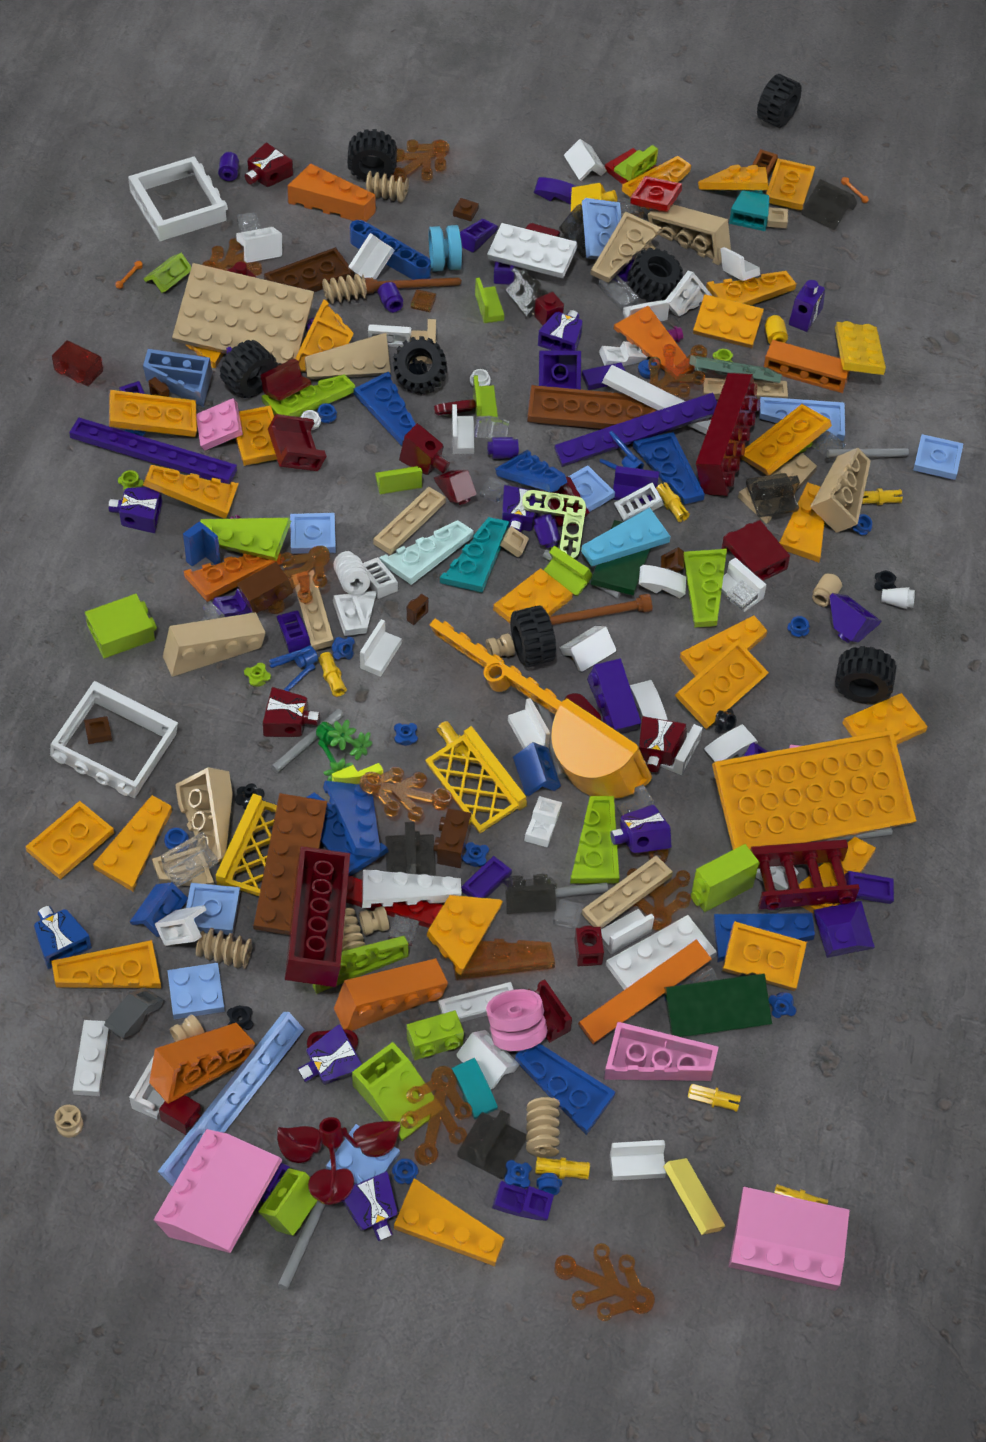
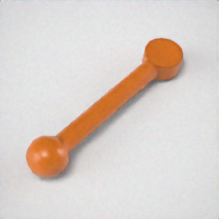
[841,177,869,203]
[115,261,143,289]

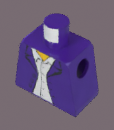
[789,280,825,332]
[538,310,583,351]
[502,485,545,532]
[109,487,163,533]
[610,805,672,853]
[297,1024,362,1085]
[342,1171,397,1241]

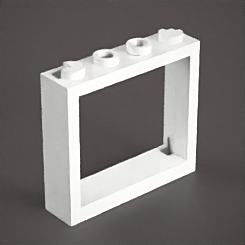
[128,156,228,241]
[50,681,178,799]

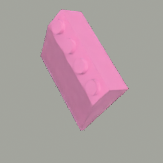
[154,1129,282,1253]
[729,1187,849,1291]

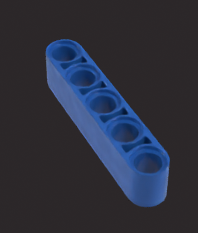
[350,220,431,280]

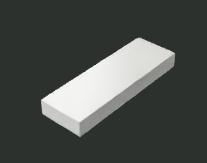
[438,982,514,1022]

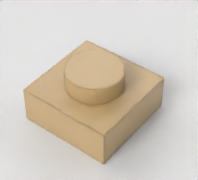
[767,207,788,228]
[500,526,529,557]

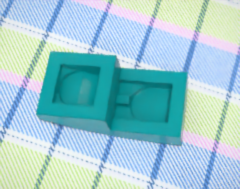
[451,1058,498,1120]

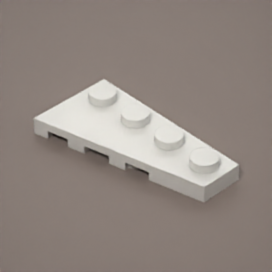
[362,870,462,908]

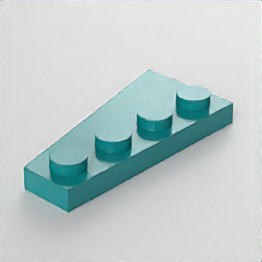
[440,517,509,593]

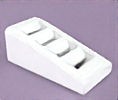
[614,483,664,522]
[362,557,398,599]

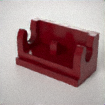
[528,979,572,1043]

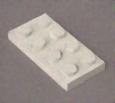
[487,223,577,278]
[606,915,717,990]

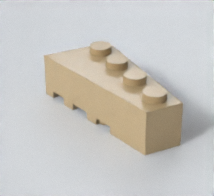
[648,204,731,265]
[810,448,871,533]
[163,612,265,677]

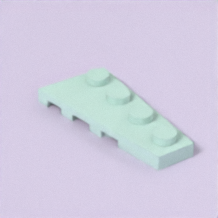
[379,520,474,585]

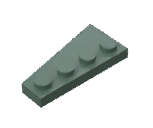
[689,355,782,383]

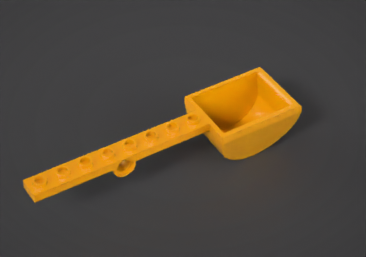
[429,618,652,799]

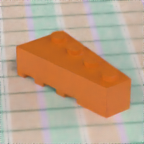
[287,163,376,222]
[334,958,448,1031]
[149,1023,255,1103]

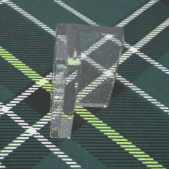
[161,832,218,887]

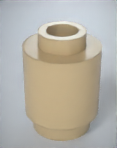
[812,574,842,607]

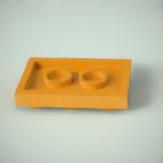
[766,158,815,211]
[693,294,764,348]
[235,405,277,466]
[493,568,573,623]
[843,693,928,745]
[25,801,114,880]
[722,922,807,991]

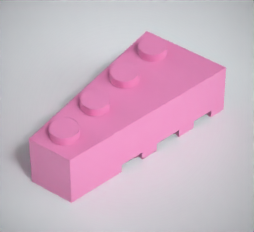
[604,1022,719,1081]

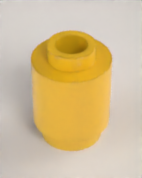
[764,315,788,344]

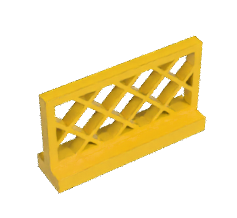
[425,726,527,834]
[215,794,277,896]

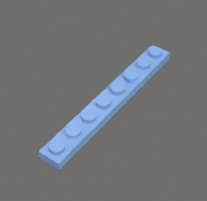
[158,1012,305,1187]

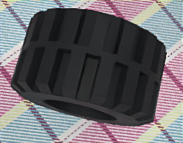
[757,74,802,128]
[347,129,397,182]
[627,248,683,302]
[393,336,448,394]
[220,340,277,398]
[510,605,556,667]
[835,646,897,704]

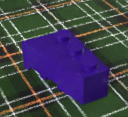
[587,658,641,734]

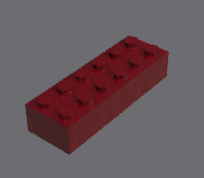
[696,373,761,496]
[285,846,350,987]

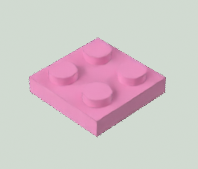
[196,398,243,451]

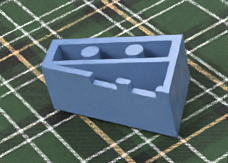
[143,349,213,407]

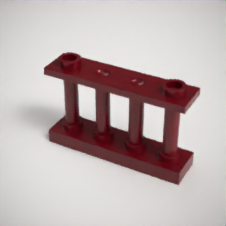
[750,839,860,910]

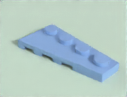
[759,397,845,441]

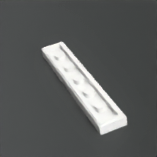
[602,365,712,434]

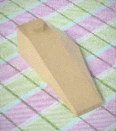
[175,767,233,867]

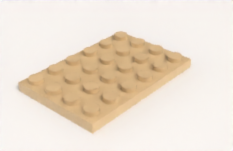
[172,263,314,366]

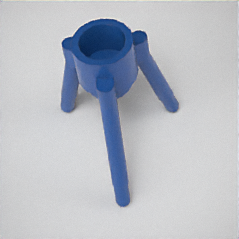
[599,431,644,470]
[269,645,318,691]

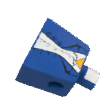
[34,906,92,969]

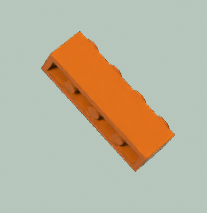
[764,339,850,393]

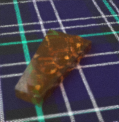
[452,938,555,980]

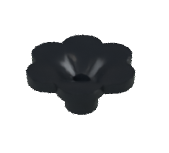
[235,783,265,810]

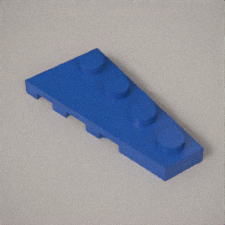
[354,371,416,446]
[495,450,567,492]
[323,781,380,857]
[713,913,815,962]
[515,1044,616,1135]

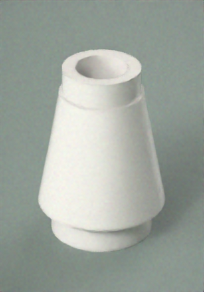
[881,587,915,609]

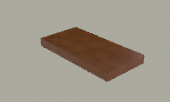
[264,247,355,293]

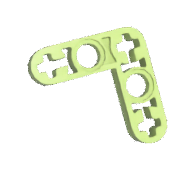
[522,490,586,559]

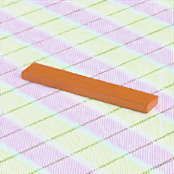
[578,939,712,1044]

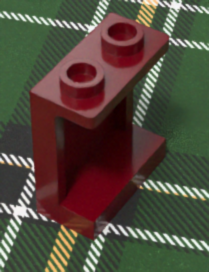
[268,414,327,471]
[721,520,790,581]

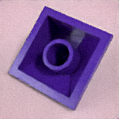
[539,350,581,390]
[830,593,882,643]
[814,901,875,958]

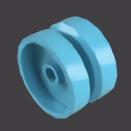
[428,225,462,271]

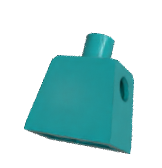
[729,190,769,231]

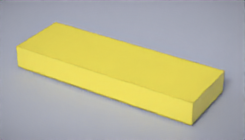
[663,1158,725,1235]

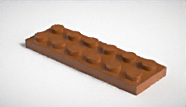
[527,385,656,429]
[253,793,327,935]

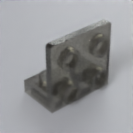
[801,179,857,230]

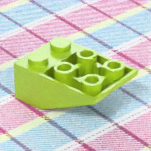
[352,1042,443,1141]

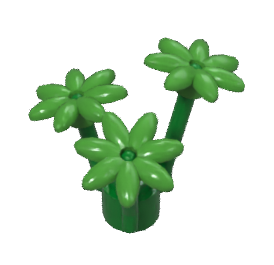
[316,720,372,781]

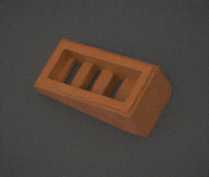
[752,149,778,179]

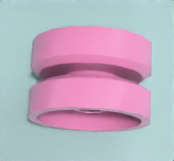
[486,989,547,1051]

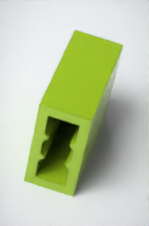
[85,594,157,659]
[691,844,759,912]

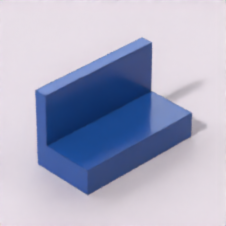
[183,521,221,567]
[513,742,561,797]
[130,882,188,937]

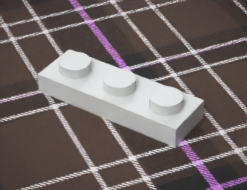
[73,1020,110,1096]

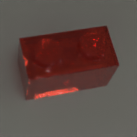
[52,340,103,387]

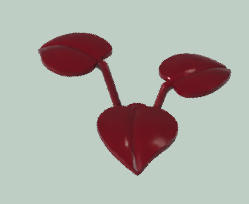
[277,1117,401,1205]

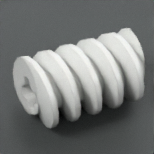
[333,551,370,595]

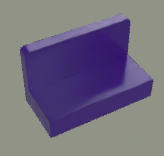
[613,466,659,504]

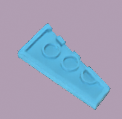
[581,507,671,566]

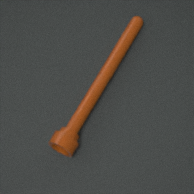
[365,277,462,294]
[550,593,653,625]

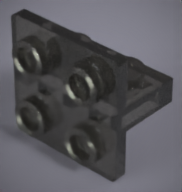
[559,204,586,258]
[505,267,548,318]
[746,473,800,518]
[385,822,436,876]
[503,874,557,914]
[457,1110,526,1179]

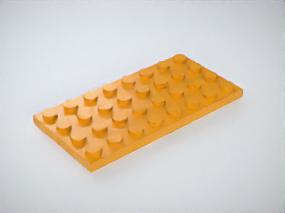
[712,730,917,850]

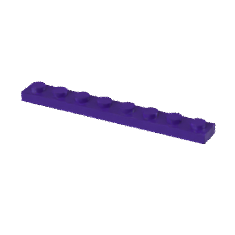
[554,392,717,467]
[69,417,237,484]

